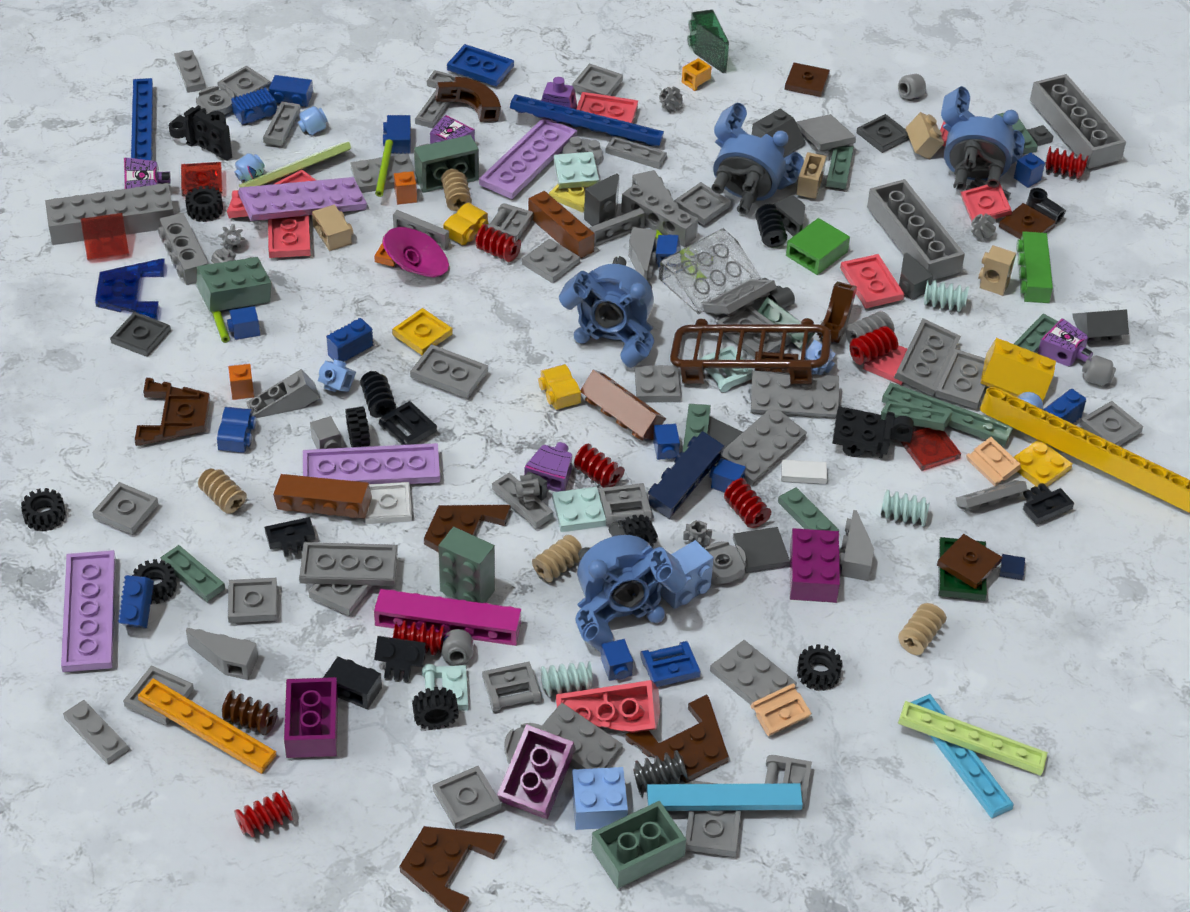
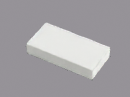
[781,460,827,484]

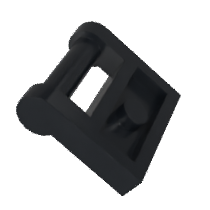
[379,401,437,445]

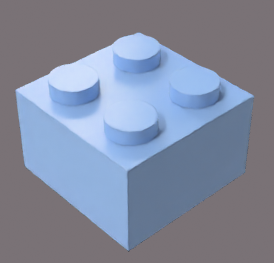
[660,540,714,609]
[572,767,628,830]

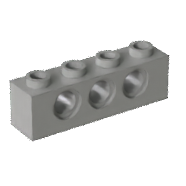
[621,184,698,247]
[158,213,208,285]

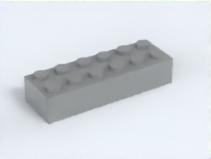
[1030,74,1126,169]
[867,179,965,280]
[45,183,174,245]

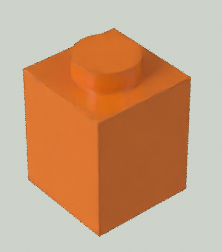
[394,171,417,205]
[228,364,254,400]

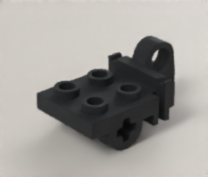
[169,105,232,161]
[832,406,914,458]

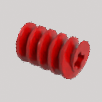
[1045,146,1089,179]
[476,224,521,262]
[849,326,899,365]
[574,443,625,488]
[724,478,772,528]
[393,620,445,656]
[234,790,293,838]

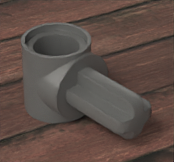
[762,278,795,308]

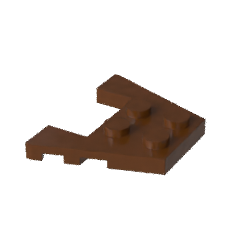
[135,377,210,446]
[424,505,511,553]
[625,694,729,783]
[399,826,504,912]

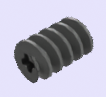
[633,750,689,793]

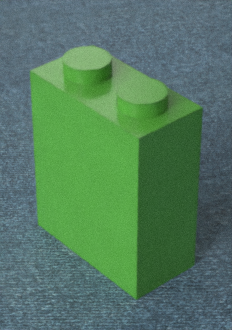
[786,218,850,275]

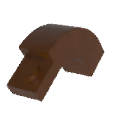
[435,77,501,122]
[817,281,857,343]

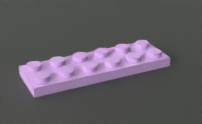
[479,117,577,199]
[238,177,367,221]
[303,443,440,484]
[61,550,116,672]

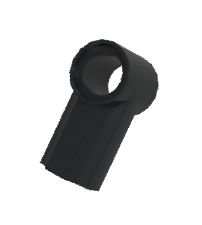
[1026,187,1066,224]

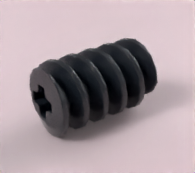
[755,204,787,247]
[360,371,396,418]

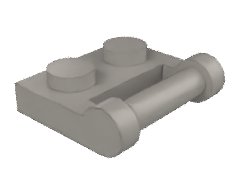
[487,203,533,241]
[599,483,651,525]
[482,661,541,712]
[765,755,812,809]

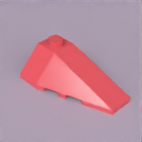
[556,680,660,733]

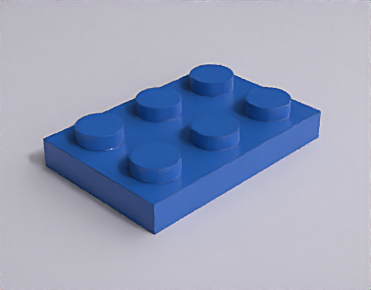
[447,44,514,87]

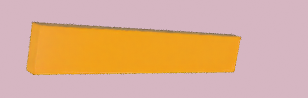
[138,678,277,774]

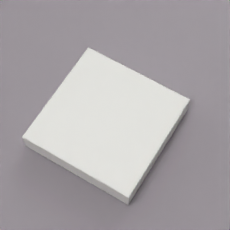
[365,482,412,524]

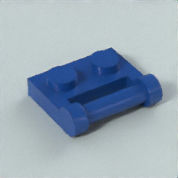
[640,641,700,687]

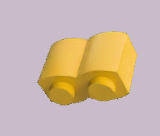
[443,203,488,245]
[538,364,581,410]

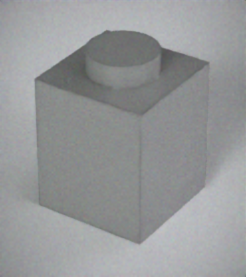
[310,416,342,449]

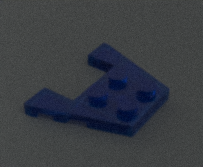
[95,258,166,320]

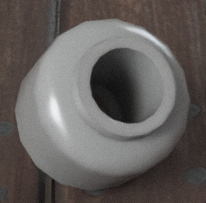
[898,74,926,100]
[1082,355,1116,386]
[441,629,474,665]

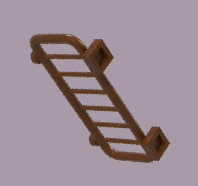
[670,318,832,384]

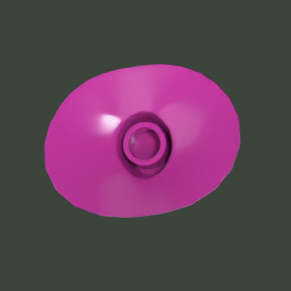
[382,227,449,277]

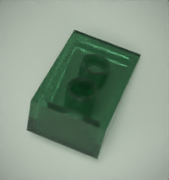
[687,9,729,73]

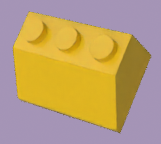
[980,337,1056,402]

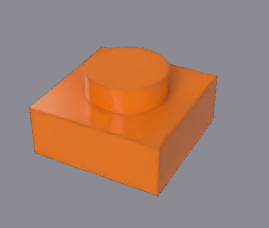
[374,243,396,267]

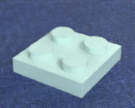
[554,152,599,189]
[552,487,606,532]

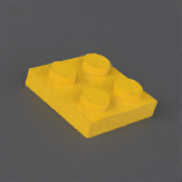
[392,308,453,355]
[1013,440,1073,487]

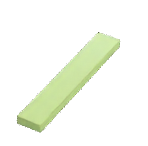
[239,142,351,187]
[898,701,1048,776]

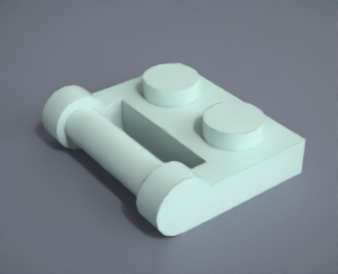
[700,346,753,392]
[422,664,468,711]

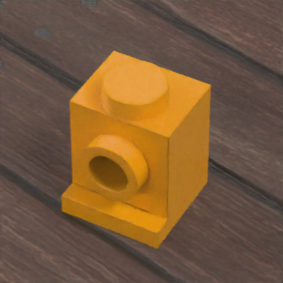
[681,58,712,91]

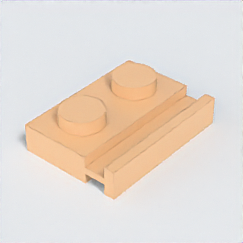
[966,437,1021,486]
[750,683,812,736]

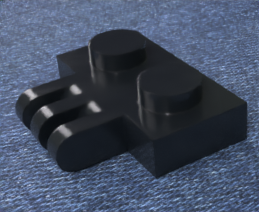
[1023,483,1074,525]
[264,517,316,557]
[374,636,427,682]

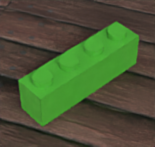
[1016,232,1053,303]

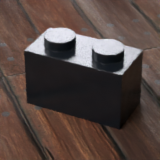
[323,656,382,710]

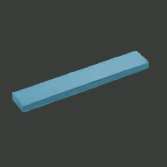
[910,694,1014,819]
[647,783,803,811]

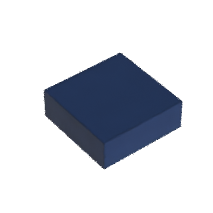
[999,554,1025,580]

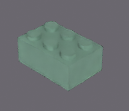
[414,135,479,193]
[196,257,272,312]
[438,527,495,603]
[591,801,686,889]

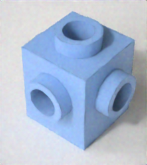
[805,339,836,375]
[318,359,356,392]

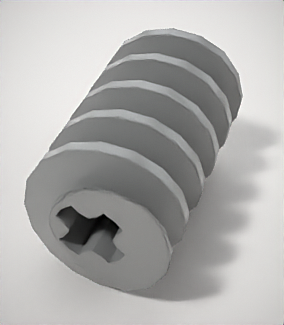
[846,311,895,344]

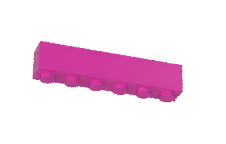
[374,589,521,646]

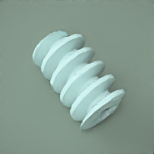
[924,280,969,312]
[880,490,930,526]
[541,661,593,697]

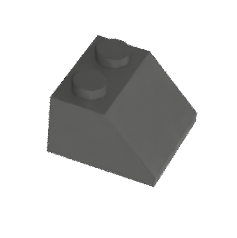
[752,109,806,157]
[584,173,619,226]
[1072,309,1129,342]

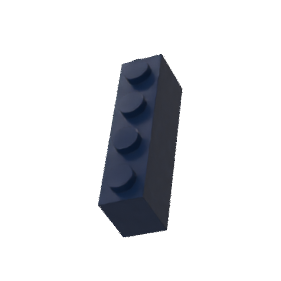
[648,431,724,519]

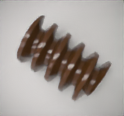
[222,690,278,735]

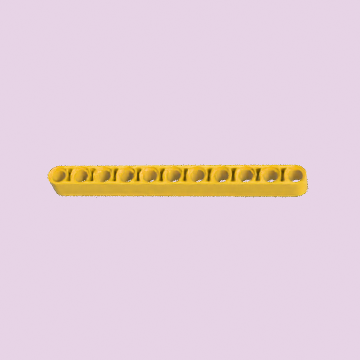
[980,387,1190,513]

